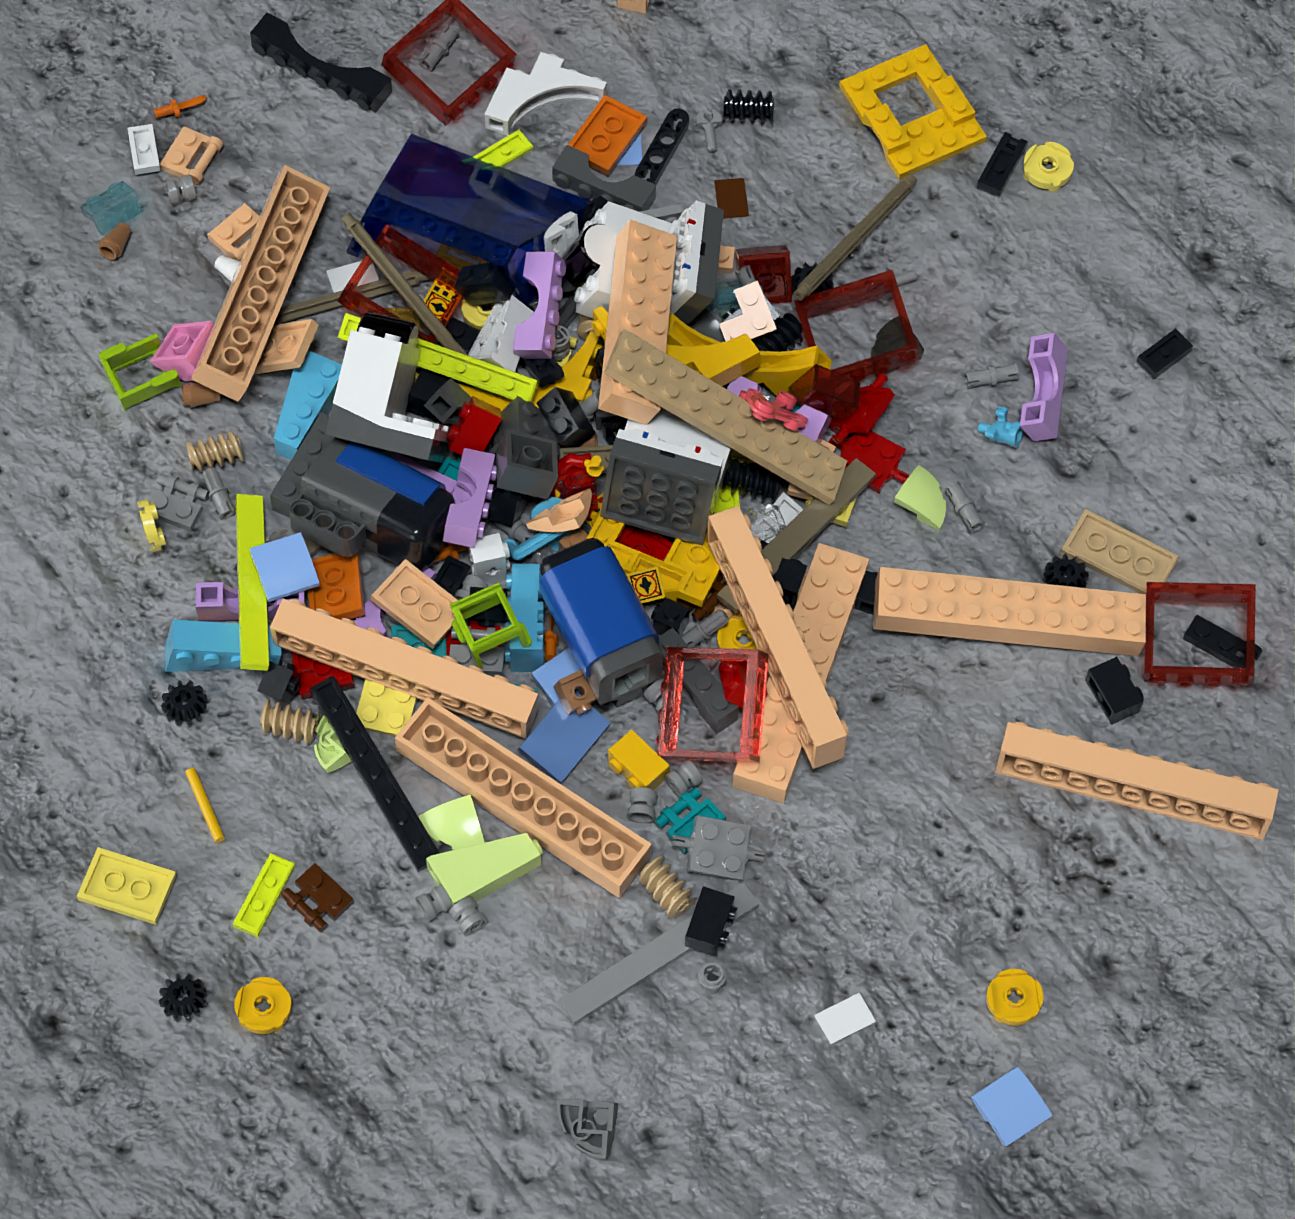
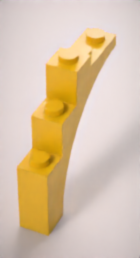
[591,306,760,386]
[667,313,832,396]
[457,331,604,411]

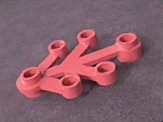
[739,388,808,431]

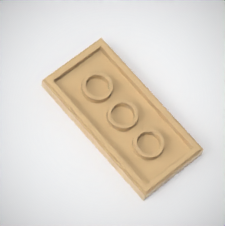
[1060,509,1180,601]

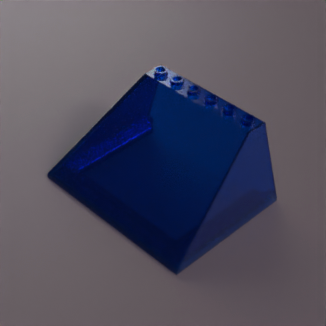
[347,134,590,312]

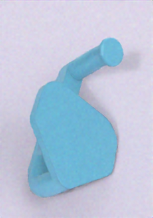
[503,496,589,560]

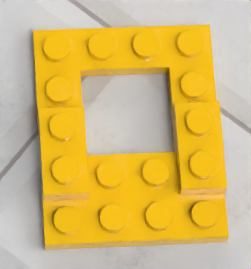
[839,44,987,180]
[586,512,721,607]

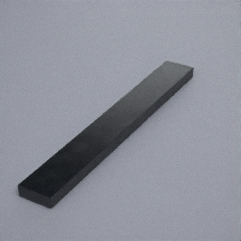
[310,675,440,872]

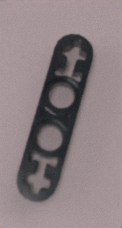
[635,108,689,185]

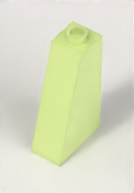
[426,833,543,905]

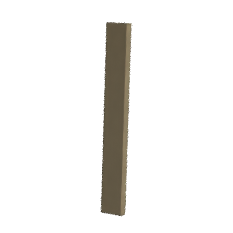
[717,458,876,614]

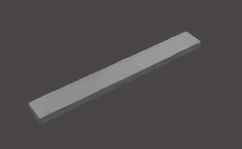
[558,882,759,1026]

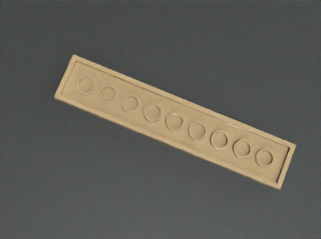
[604,329,847,505]

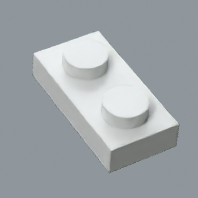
[127,124,160,175]

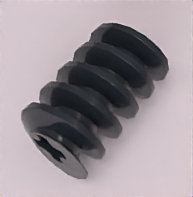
[723,89,774,123]
[752,313,803,352]
[723,459,781,504]

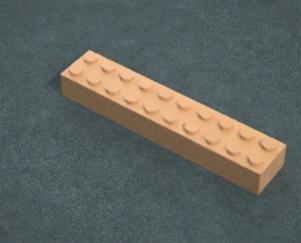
[191,165,330,402]
[707,506,849,769]
[732,543,870,804]
[873,567,1146,656]
[270,599,538,739]
[395,697,652,899]
[995,722,1279,840]

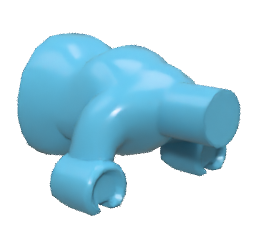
[978,406,1024,448]

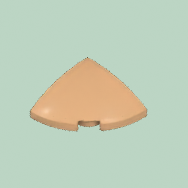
[526,488,592,532]

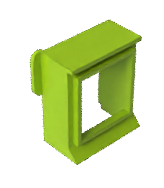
[99,333,182,411]
[449,582,532,668]

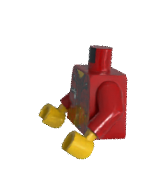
[550,453,604,525]

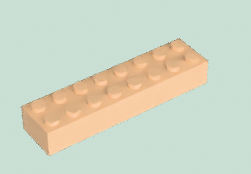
[598,219,677,425]

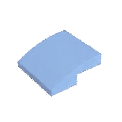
[250,532,320,602]
[531,648,581,707]
[971,1067,1053,1146]

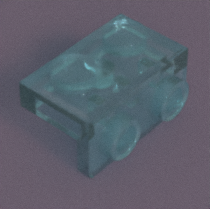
[80,181,144,235]

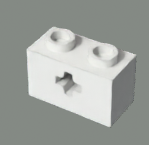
[468,533,511,585]

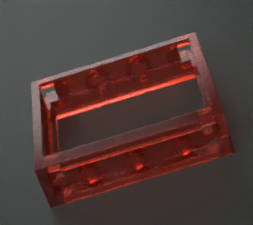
[381,0,517,126]
[337,224,463,343]
[794,270,921,390]
[1144,582,1256,688]
[656,647,769,763]

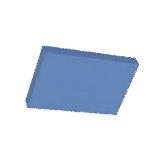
[517,693,611,784]

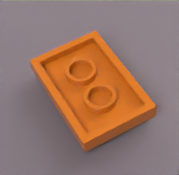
[568,95,647,175]
[308,551,365,620]

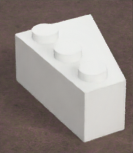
[468,295,534,372]

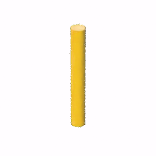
[185,768,225,843]

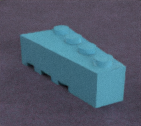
[274,350,342,460]
[505,564,544,672]
[165,619,281,672]

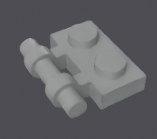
[142,474,210,532]
[449,626,505,676]

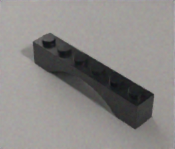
[250,12,392,113]

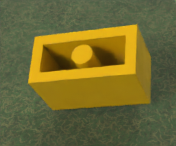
[608,729,670,790]

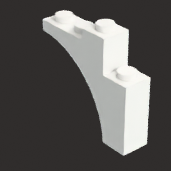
[485,52,607,136]

